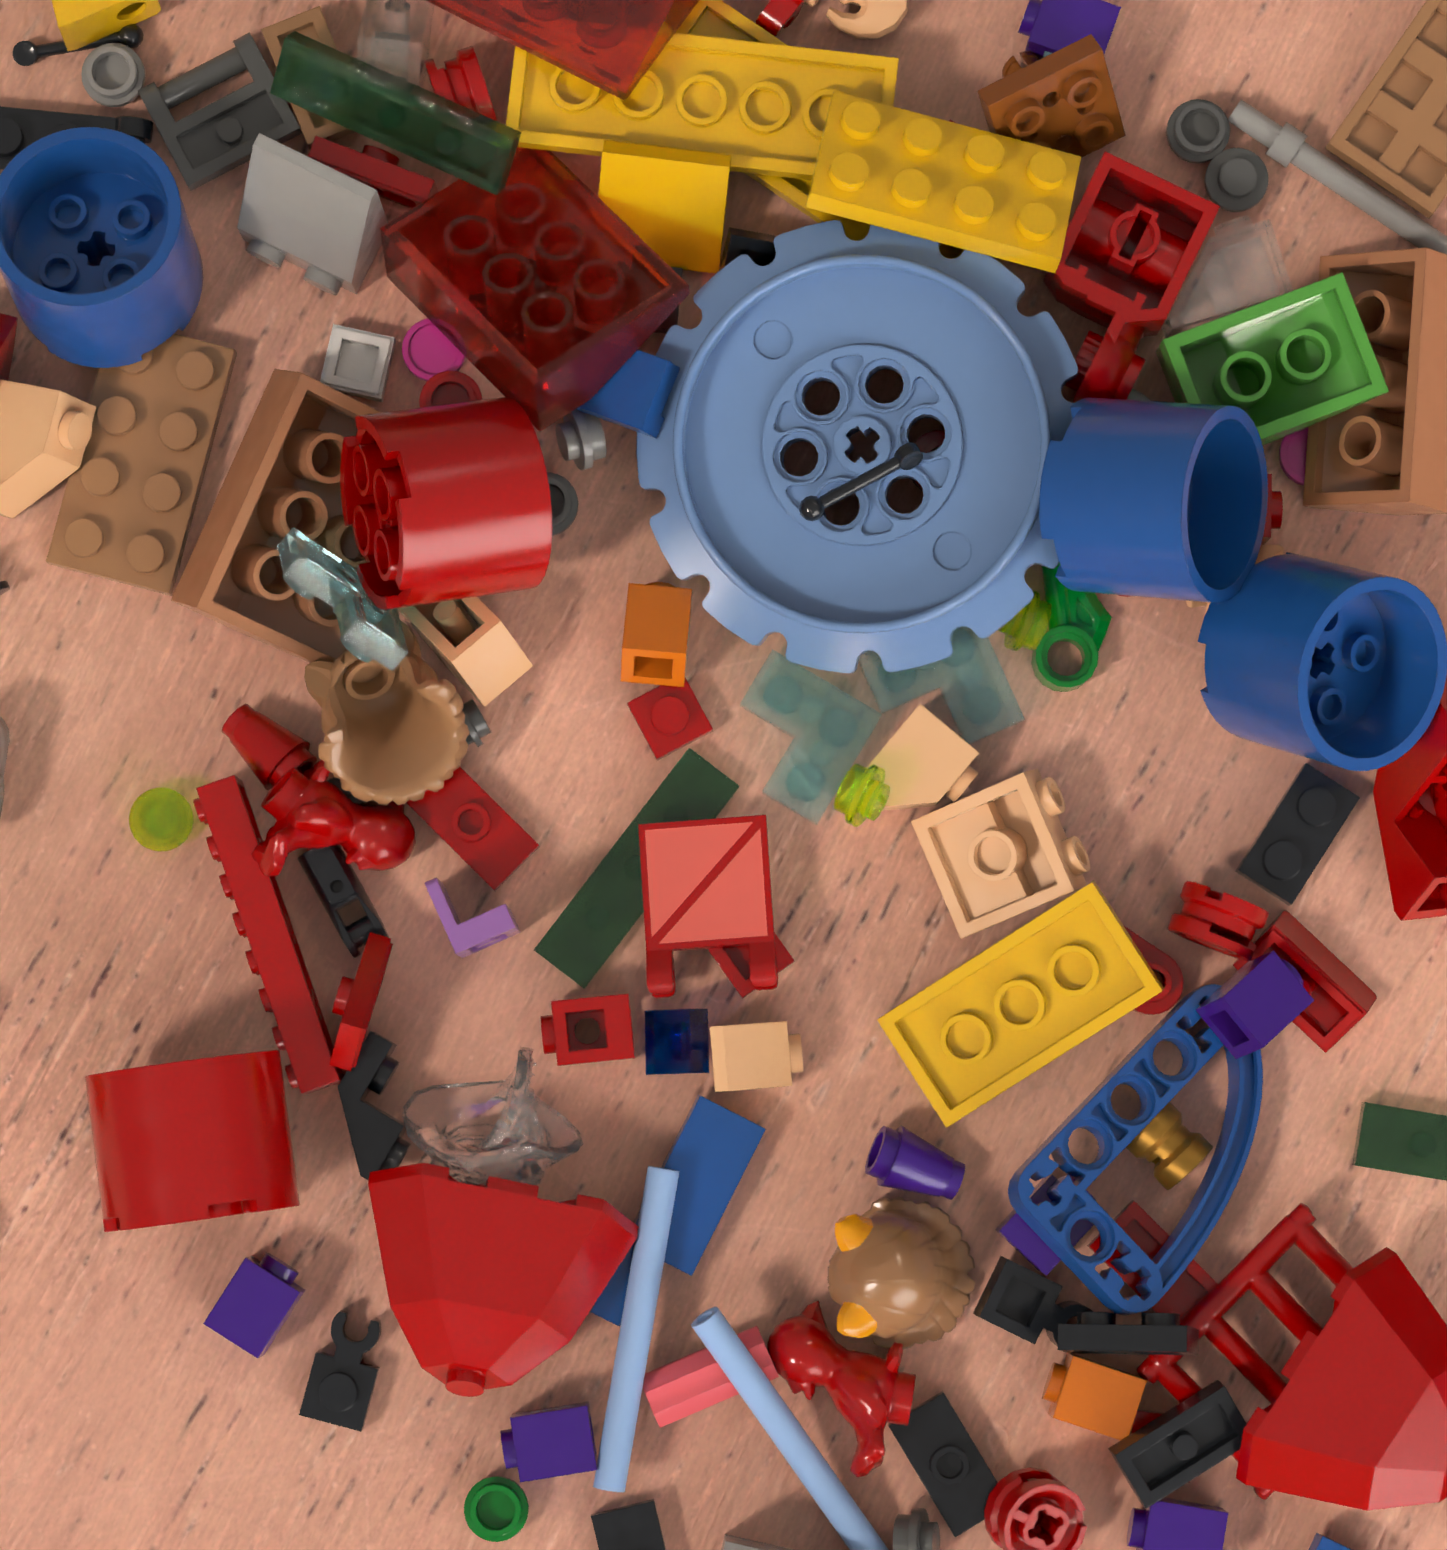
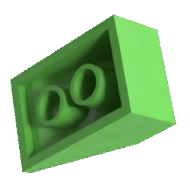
[1156,272,1389,446]

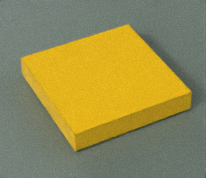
[593,140,731,273]

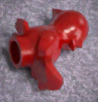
[251,760,416,876]
[767,1300,916,1478]

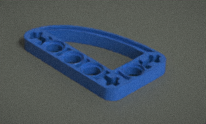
[1008,984,1263,1316]

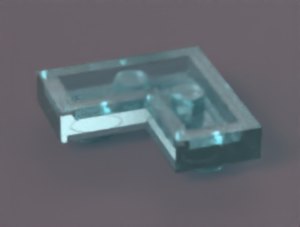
[277,527,409,671]
[858,627,1025,745]
[740,649,882,826]

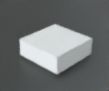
[320,324,396,402]

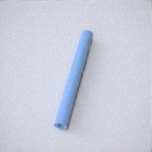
[593,1166,680,1493]
[691,1307,889,1550]

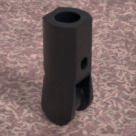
[298,845,389,958]

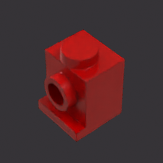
[541,994,636,1066]

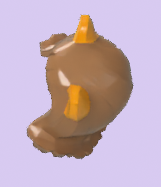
[828,1196,975,1349]

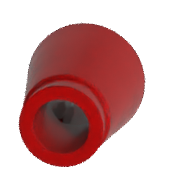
[222,704,317,790]

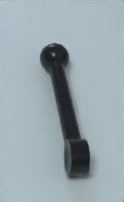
[13,24,143,66]
[799,442,923,521]

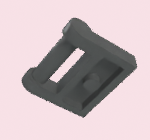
[137,32,302,191]

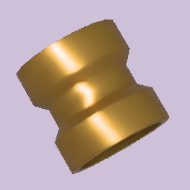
[1126,1102,1213,1190]

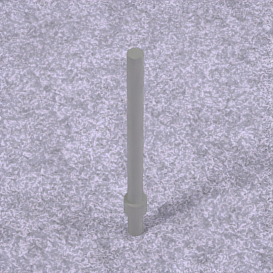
[1228,100,1447,254]

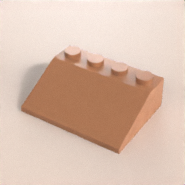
[171,369,393,663]

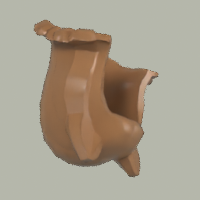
[304,619,469,805]

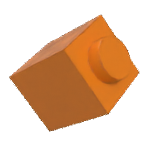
[620,582,692,687]
[1042,1353,1147,1441]

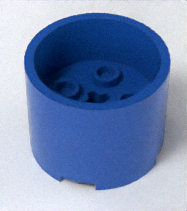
[0,127,203,368]
[1039,398,1268,603]
[1198,552,1447,771]

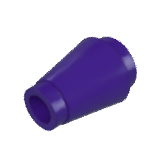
[865,1126,965,1200]

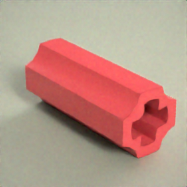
[643,1326,779,1428]

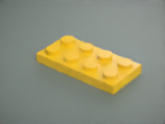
[806,91,1081,273]
[877,880,1164,1128]

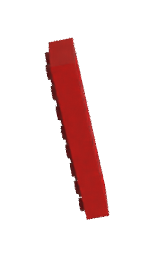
[193,775,344,1094]

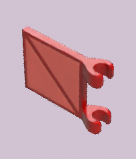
[638,815,778,998]

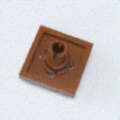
[977,34,1126,158]

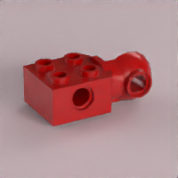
[1043,151,1220,403]

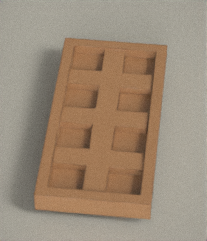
[1325,0,1447,219]
[46,334,237,596]

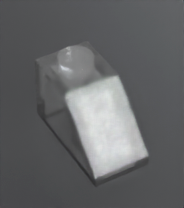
[356,0,435,109]
[1162,216,1293,338]

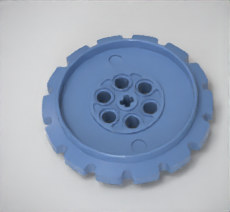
[636,220,1078,674]

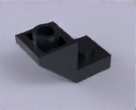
[338,1031,411,1181]

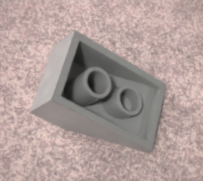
[237,133,390,295]

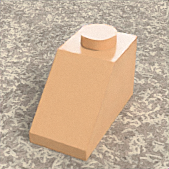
[0,379,96,518]
[397,597,533,707]
[836,704,979,814]
[709,1021,803,1092]

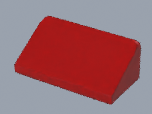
[1233,911,1377,1053]

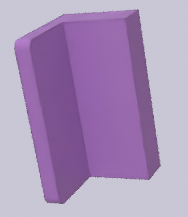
[425,877,521,958]

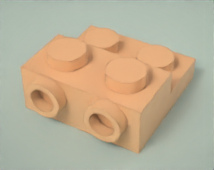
[911,768,1090,939]

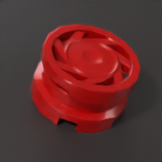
[424,46,500,146]
[1167,881,1269,961]
[984,1467,1087,1550]

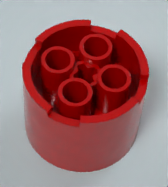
[340,397,552,610]
[85,1050,300,1232]

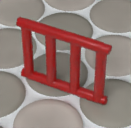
[1136,1203,1353,1500]

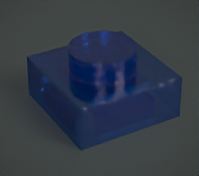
[644,1009,709,1075]

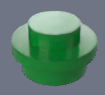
[464,1476,529,1542]

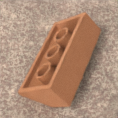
[1303,247,1447,515]

